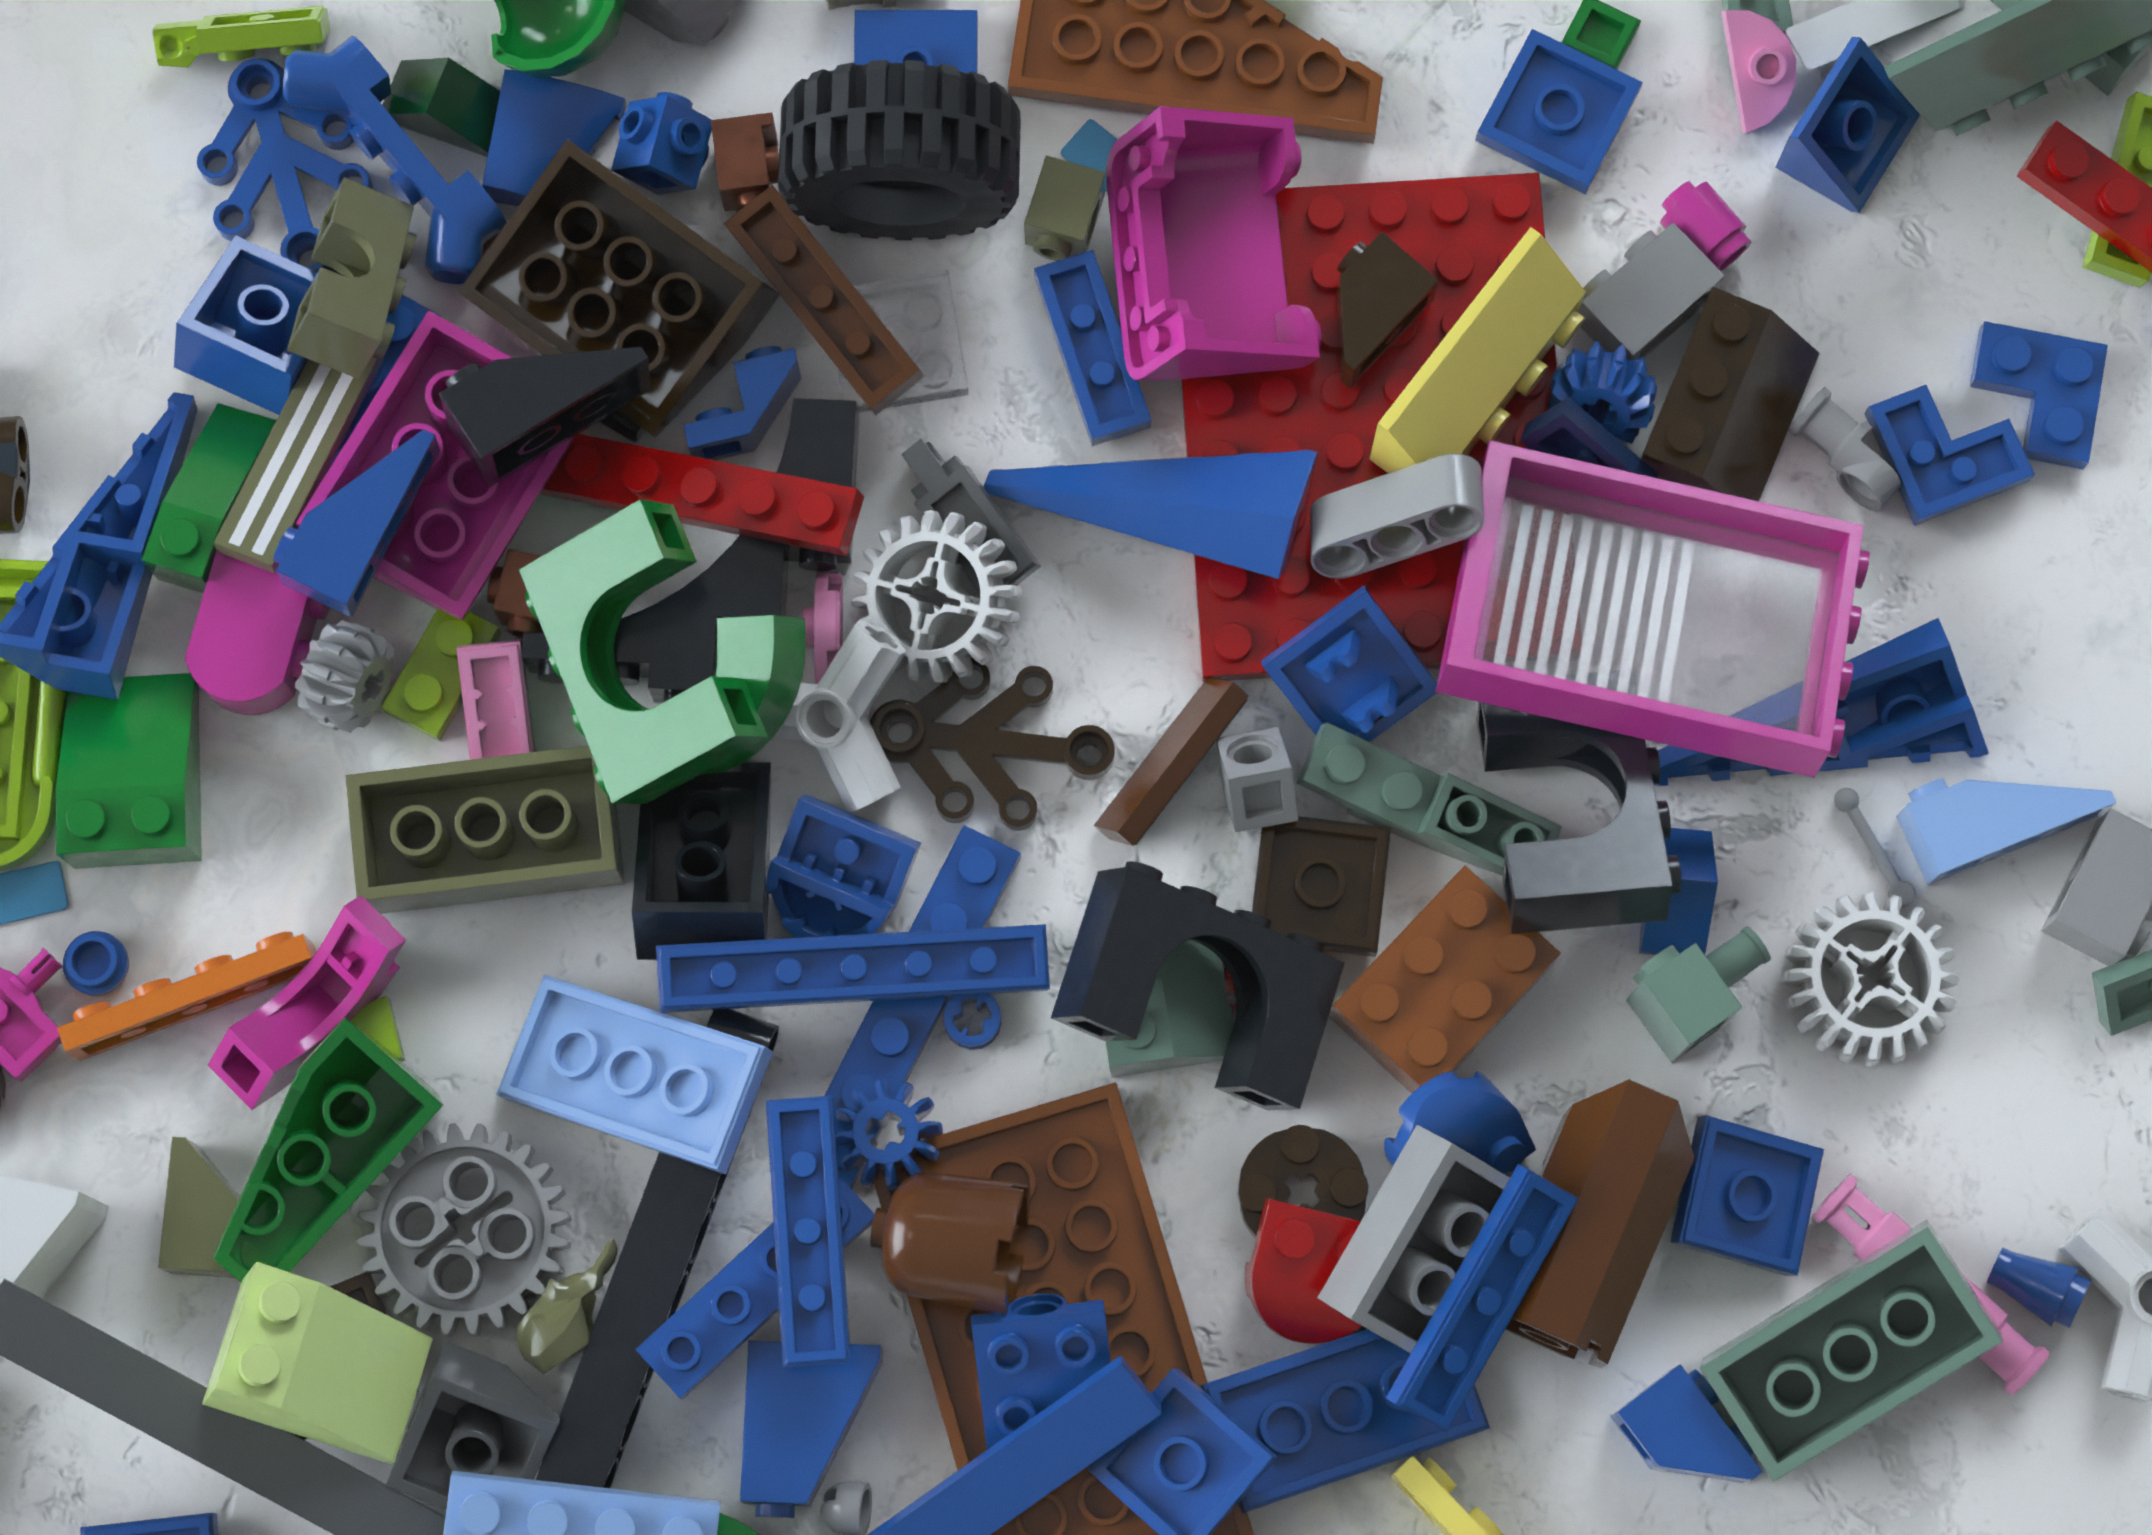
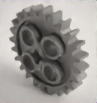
[356,1123,572,1337]

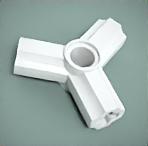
[774,620,907,813]
[2058,1208,2152,1403]

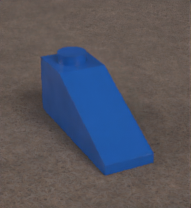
[273,429,440,618]

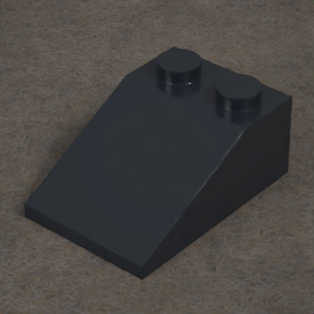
[439,347,651,488]
[632,762,771,960]

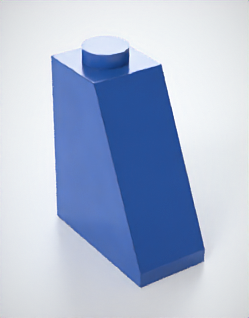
[740,1340,884,1518]

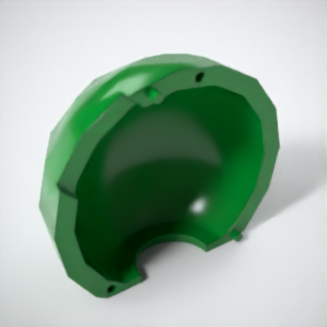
[491,0,626,78]

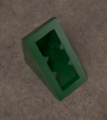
[382,58,500,157]

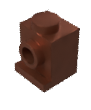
[711,112,779,212]

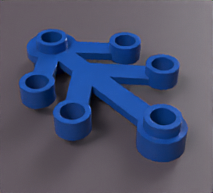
[197,58,373,273]

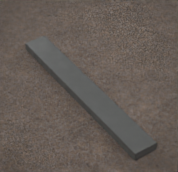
[0,1278,445,1535]

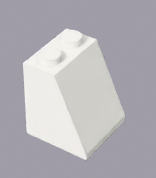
[0,1174,109,1298]

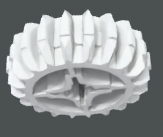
[850,510,1022,683]
[1781,891,1960,1067]

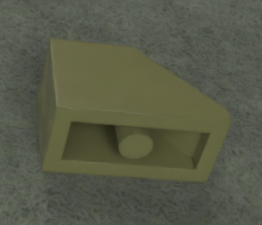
[158,1137,240,1278]

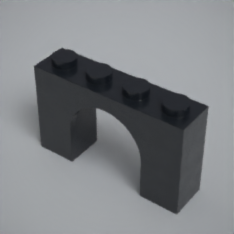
[1476,670,1681,934]
[1051,861,1345,1110]

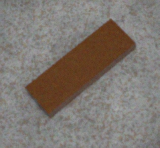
[1093,678,1249,846]

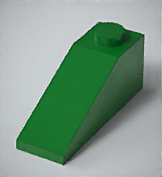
[142,403,276,593]

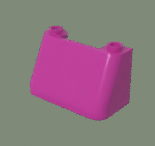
[1106,106,1322,382]

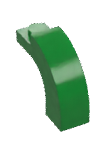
[696,615,806,777]

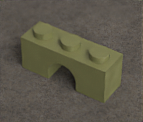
[287,177,417,379]

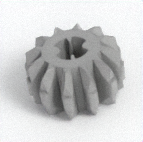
[295,620,397,733]

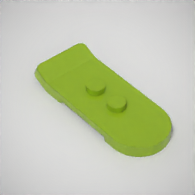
[0,559,67,871]

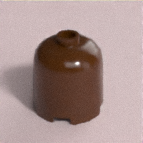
[870,1173,1030,1314]

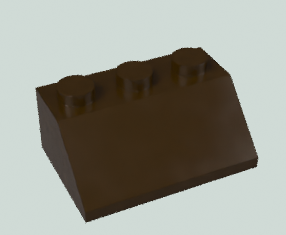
[1640,287,1820,501]

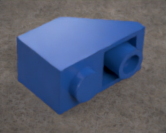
[1610,1364,1763,1483]

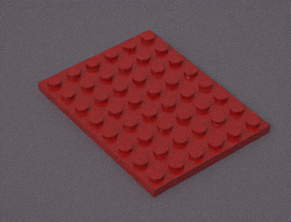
[1181,173,1582,682]

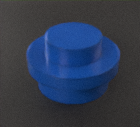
[63,931,129,996]

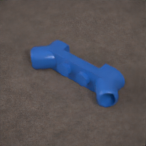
[283,36,507,284]

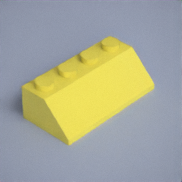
[1369,227,1586,473]

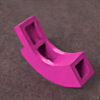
[208,895,406,1110]

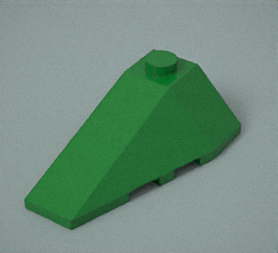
[213,1017,443,1282]

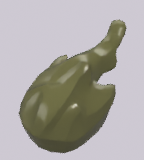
[516,1239,617,1374]

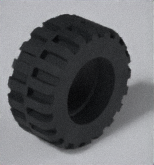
[778,60,1021,240]

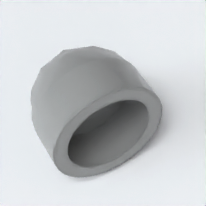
[821,1481,872,1535]

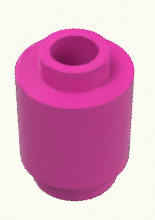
[1660,181,1752,271]

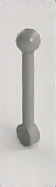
[1834,788,1916,908]

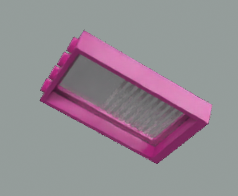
[1436,440,1870,778]

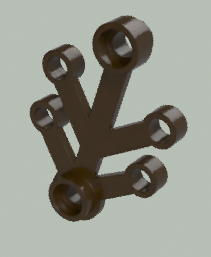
[869,658,1115,831]

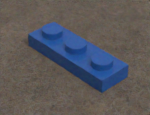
[1034,250,1152,446]

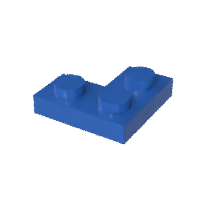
[1970,321,2108,470]
[1864,385,2035,526]

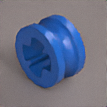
[943,994,1002,1050]

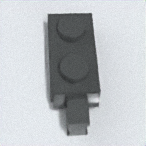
[901,439,1041,594]

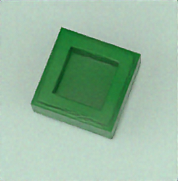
[1561,0,1641,70]

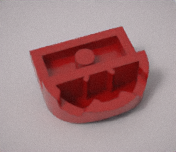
[1245,1198,1362,1344]

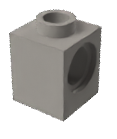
[1216,727,1298,832]

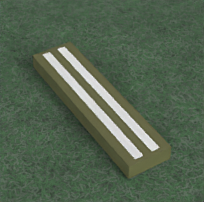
[214,357,384,574]

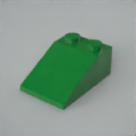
[56,673,202,869]

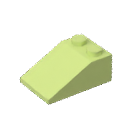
[202,1262,433,1465]

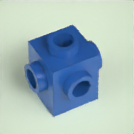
[611,92,712,195]

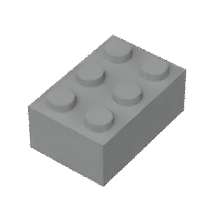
[1317,1125,1510,1353]

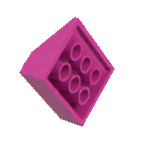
[296,310,576,621]

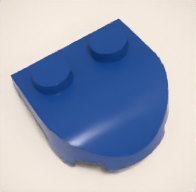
[767,794,922,938]
[1384,1071,1536,1174]

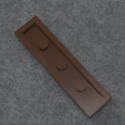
[724,185,925,416]

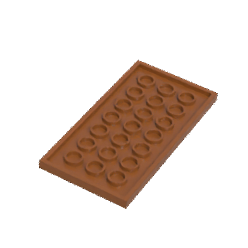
[874,1082,1254,1535]

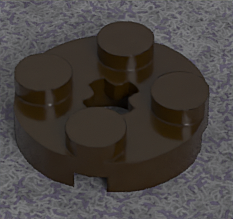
[1237,1125,1369,1239]

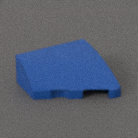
[482,69,626,206]

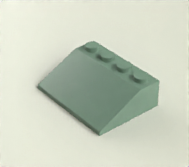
[1884,0,2152,136]

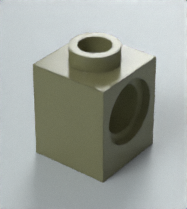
[1024,155,1106,261]

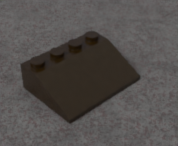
[458,139,780,438]

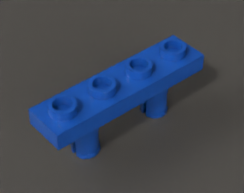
[635,1176,874,1400]

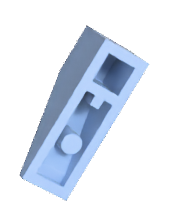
[1896,778,2117,885]

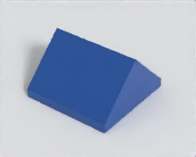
[1775,37,1920,213]

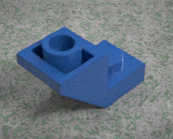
[683,346,801,461]

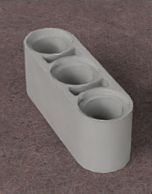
[1310,454,1484,579]

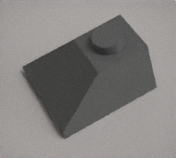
[386,1341,560,1509]

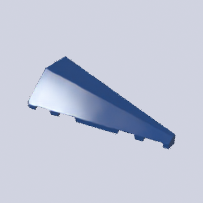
[0,392,198,700]
[984,449,1318,579]
[1657,618,1989,786]

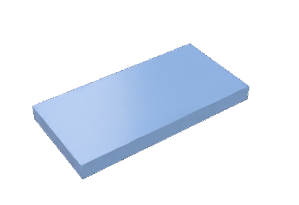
[496,975,773,1174]

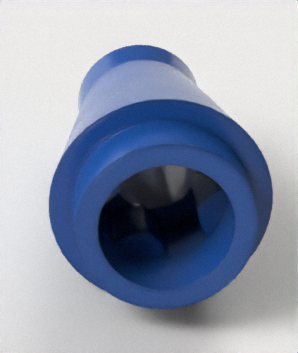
[1986,1247,2091,1328]

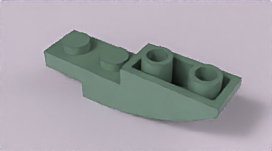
[1296,722,1562,876]

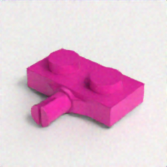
[0,948,63,1082]

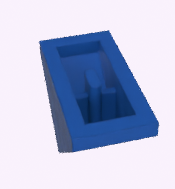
[1639,828,1718,955]

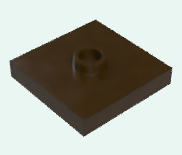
[1252,816,1391,957]

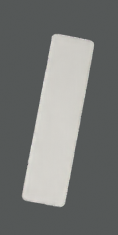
[1786,0,1961,70]

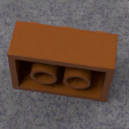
[1329,865,1561,1094]

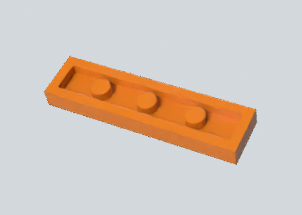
[57,932,317,1061]

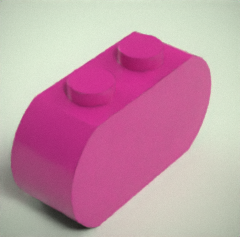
[185,550,330,715]

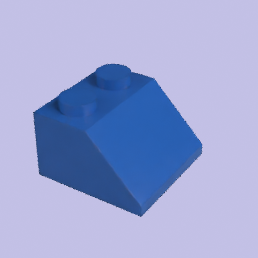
[174,235,317,415]

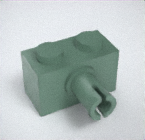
[1626,926,1771,1063]

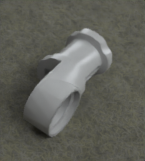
[1788,387,1901,511]

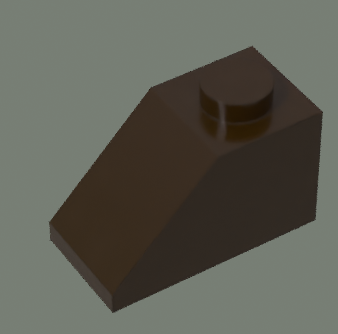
[1336,232,1439,388]

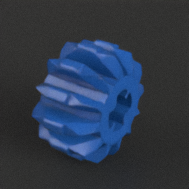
[1549,340,1657,444]
[834,1078,943,1191]

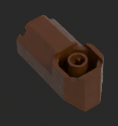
[1506,1079,1694,1368]

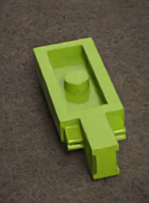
[152,5,330,68]

